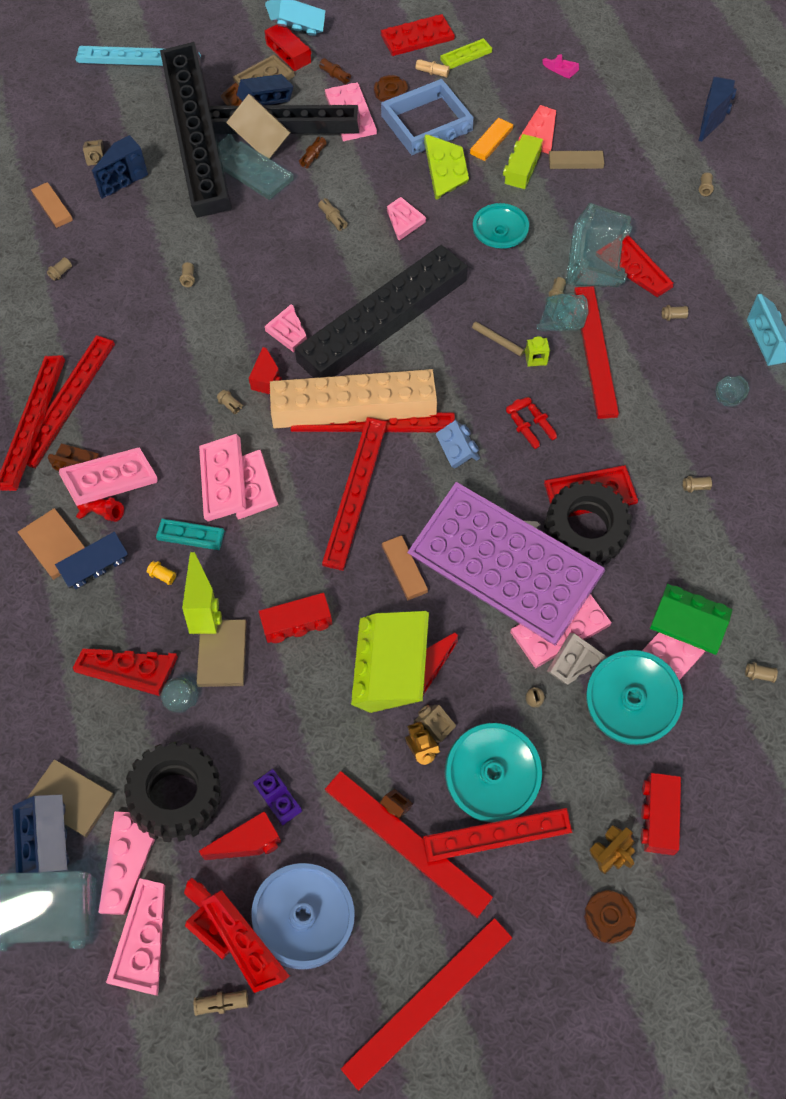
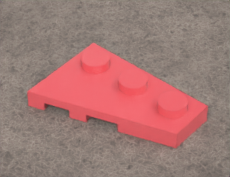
[518,105,556,154]

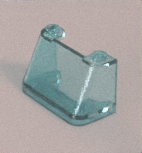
[566,203,632,287]
[0,871,98,951]

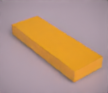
[470,118,513,161]

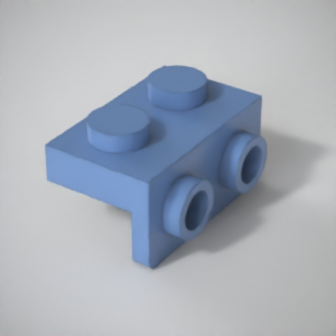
[436,420,480,468]

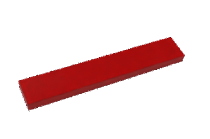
[423,808,572,862]

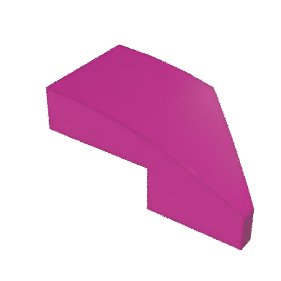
[542,54,579,79]

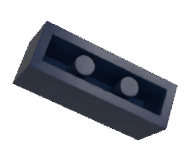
[237,74,294,105]
[55,531,128,590]

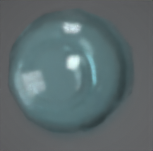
[714,376,749,407]
[160,678,199,713]

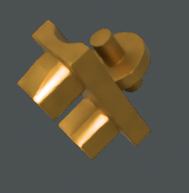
[405,722,440,765]
[590,825,635,874]

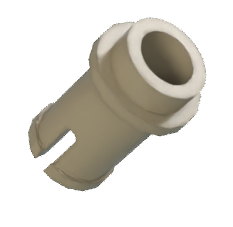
[699,173,714,196]
[47,257,72,281]
[179,262,195,287]
[549,277,566,302]
[662,305,688,321]
[217,390,243,415]
[683,476,712,493]
[745,662,778,683]

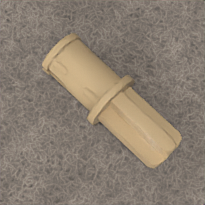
[415,60,450,78]

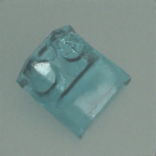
[536,293,589,331]

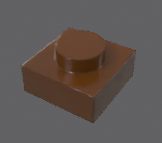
[380,789,413,818]

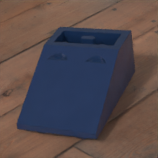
[92,135,148,199]

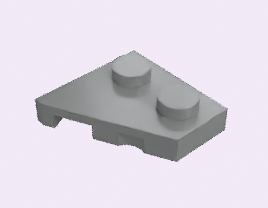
[547,633,607,685]

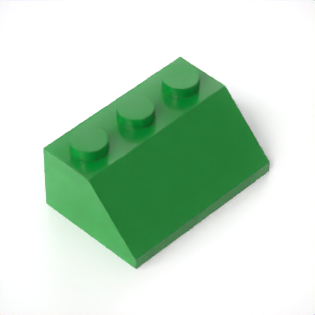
[650,584,733,655]

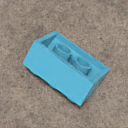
[265,0,325,36]
[747,294,786,366]

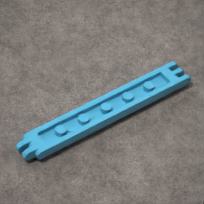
[76,46,201,66]

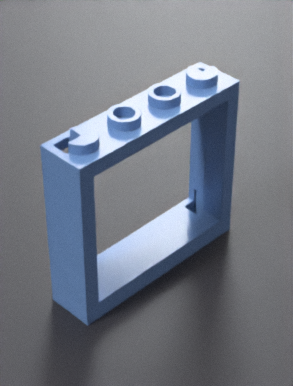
[381,79,474,155]

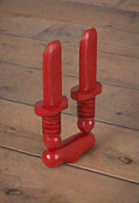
[506,397,557,449]

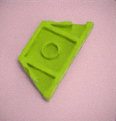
[424,134,469,199]

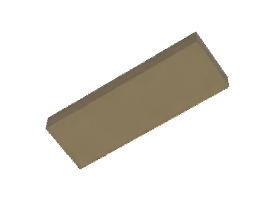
[549,151,604,169]

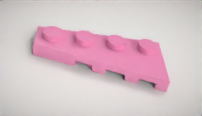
[98,812,155,915]
[106,878,165,996]

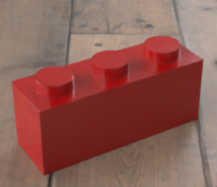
[264,24,311,71]
[259,593,332,643]
[640,773,681,855]

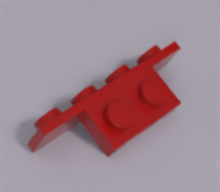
[184,878,230,960]

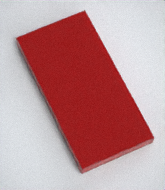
[544,465,638,517]

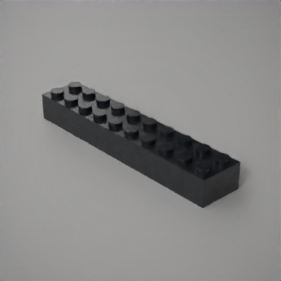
[160,42,232,218]
[295,244,468,378]

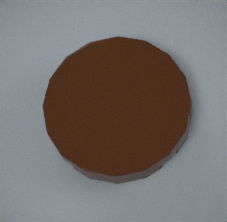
[374,75,408,102]
[584,890,636,944]

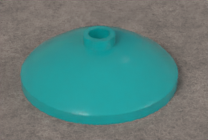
[473,203,529,249]

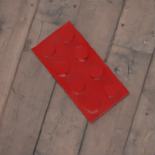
[381,14,455,56]

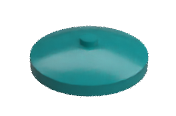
[586,650,683,745]
[445,723,542,822]

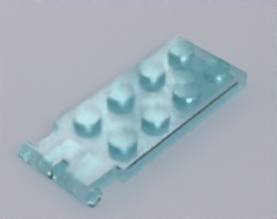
[218,134,294,200]

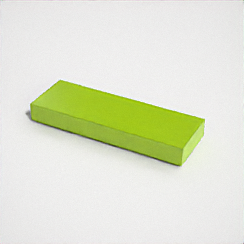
[440,38,492,69]

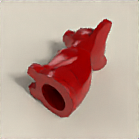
[76,497,124,522]

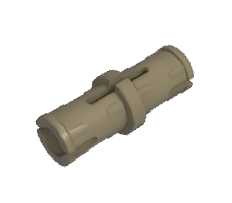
[318,198,348,231]
[193,989,249,1016]

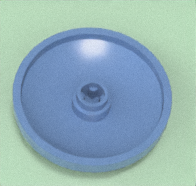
[251,863,355,969]

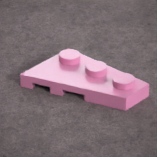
[236,450,278,519]

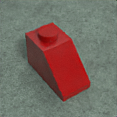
[249,347,282,394]

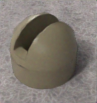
[526,687,545,707]

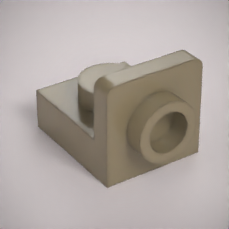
[83,140,104,166]
[414,705,456,742]

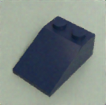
[698,77,737,142]

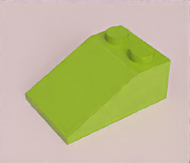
[182,552,222,634]

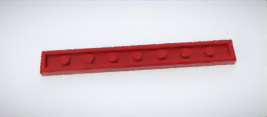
[574,286,619,419]
[27,335,115,469]
[0,355,65,491]
[291,413,455,432]
[322,417,387,571]
[325,771,493,918]
[341,918,512,1091]

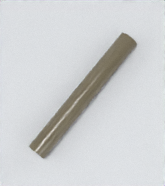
[472,322,525,357]

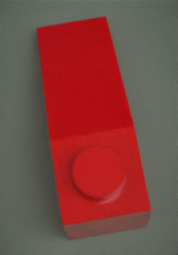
[423,633,458,696]
[199,811,281,860]

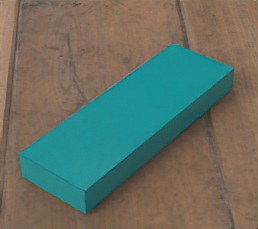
[156,519,225,550]

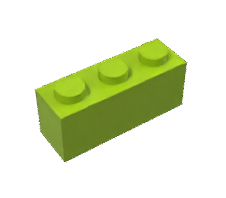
[503,134,543,189]

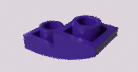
[253,769,302,826]

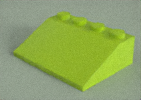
[351,611,429,713]

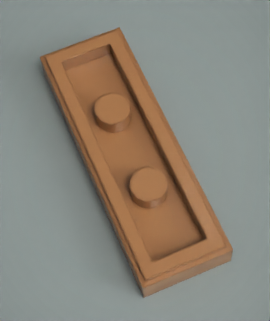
[31,182,73,228]
[382,536,428,601]

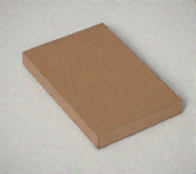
[18,508,85,580]

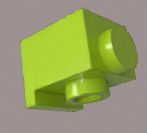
[525,336,550,367]

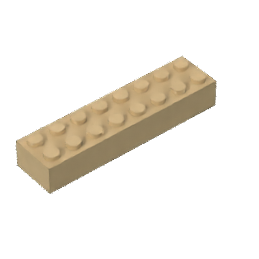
[270,369,437,428]

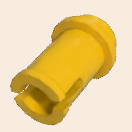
[147,561,177,585]

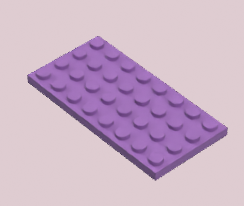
[407,482,605,646]

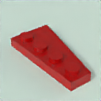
[596,233,673,297]
[73,649,178,696]
[201,890,290,993]

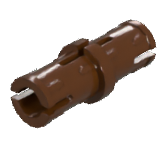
[319,58,351,85]
[299,136,327,168]

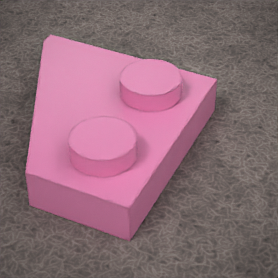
[387,197,426,241]
[265,305,307,352]

